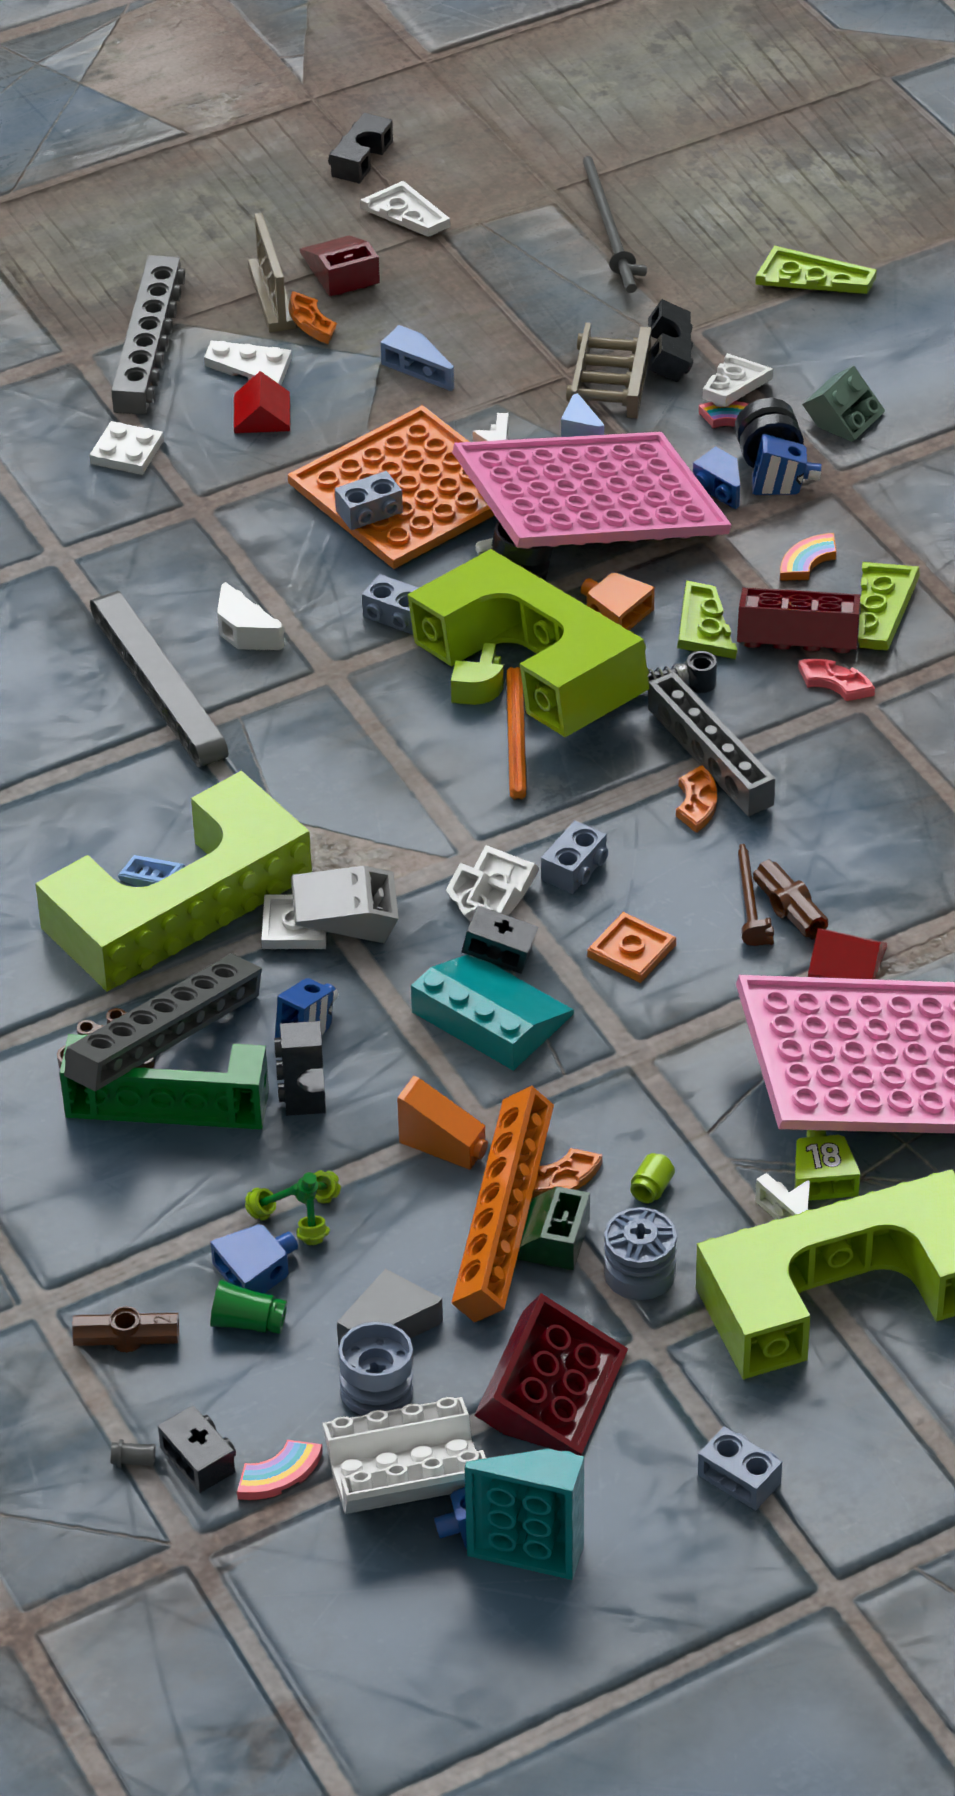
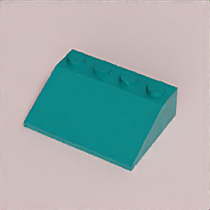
[411,955,574,1071]
[464,1449,584,1580]

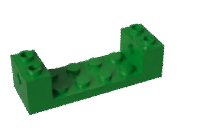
[60,1034,269,1130]

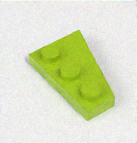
[677,581,738,659]

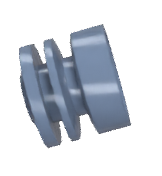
[604,1207,677,1301]
[338,1322,414,1415]

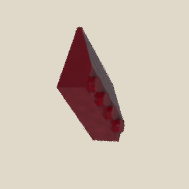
[737,587,860,653]
[474,1293,628,1456]

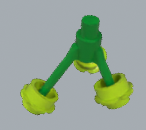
[245,1170,341,1245]

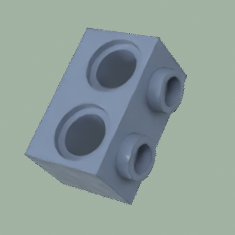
[335,471,403,530]
[362,574,418,634]
[541,820,608,894]
[698,1426,782,1511]

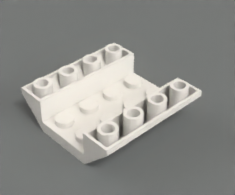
[323,1397,486,1514]

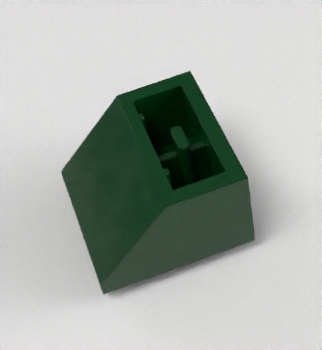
[517,1186,590,1270]

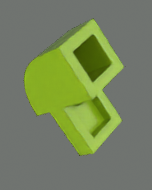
[451,643,504,705]

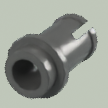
[110,1439,156,1468]

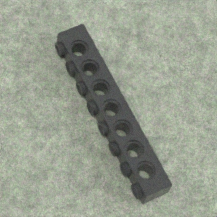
[111,255,186,414]
[64,953,262,1091]

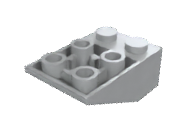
[291,866,399,944]

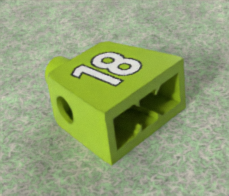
[794,1130,860,1200]

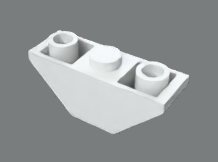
[217,582,284,650]

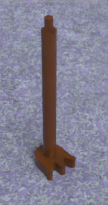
[738,844,774,946]

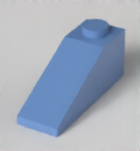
[381,325,454,391]

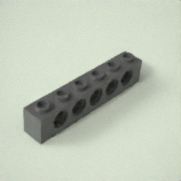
[648,672,775,817]

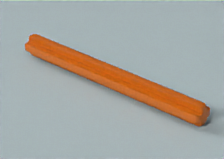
[507,667,526,800]

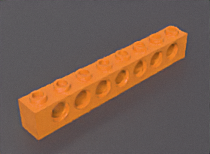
[451,1085,554,1323]

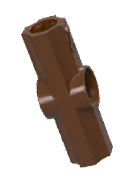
[753,859,828,939]
[72,1306,179,1353]

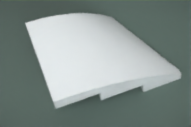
[446,845,540,923]

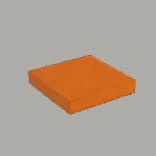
[587,912,676,983]

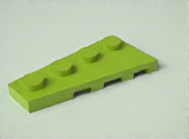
[755,245,877,294]
[858,562,920,650]

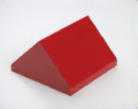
[234,371,290,433]
[808,928,887,979]

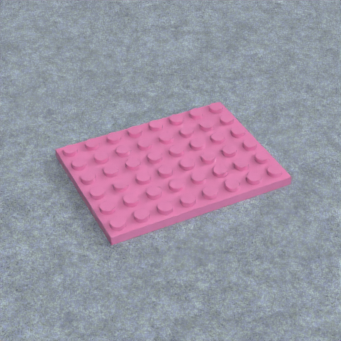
[452,432,731,549]
[736,975,955,1133]

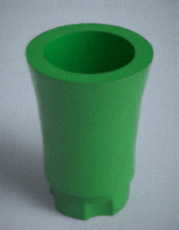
[210,1279,287,1334]

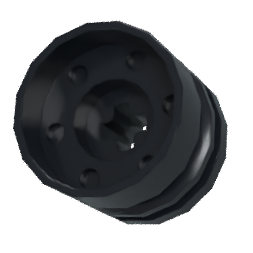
[491,521,553,581]

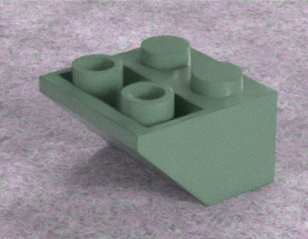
[802,365,885,442]

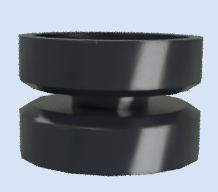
[735,398,804,468]

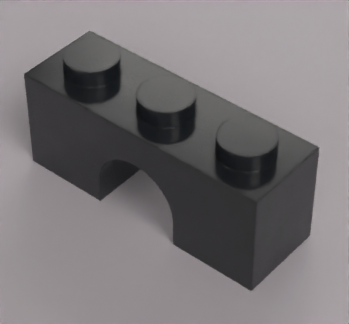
[328,113,393,184]
[648,299,693,382]
[274,1021,326,1116]

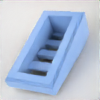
[118,855,185,887]

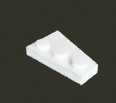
[360,181,450,237]
[204,340,292,385]
[702,353,773,407]

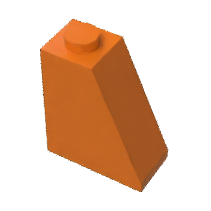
[397,1076,488,1170]

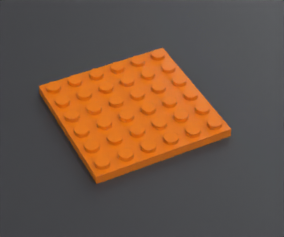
[288,405,494,569]

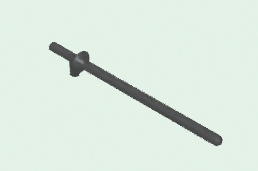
[583,156,647,293]

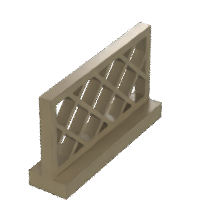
[248,213,296,333]

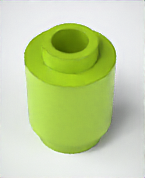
[630,1153,675,1203]

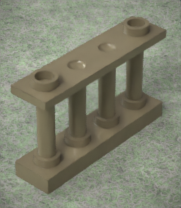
[566,322,651,419]

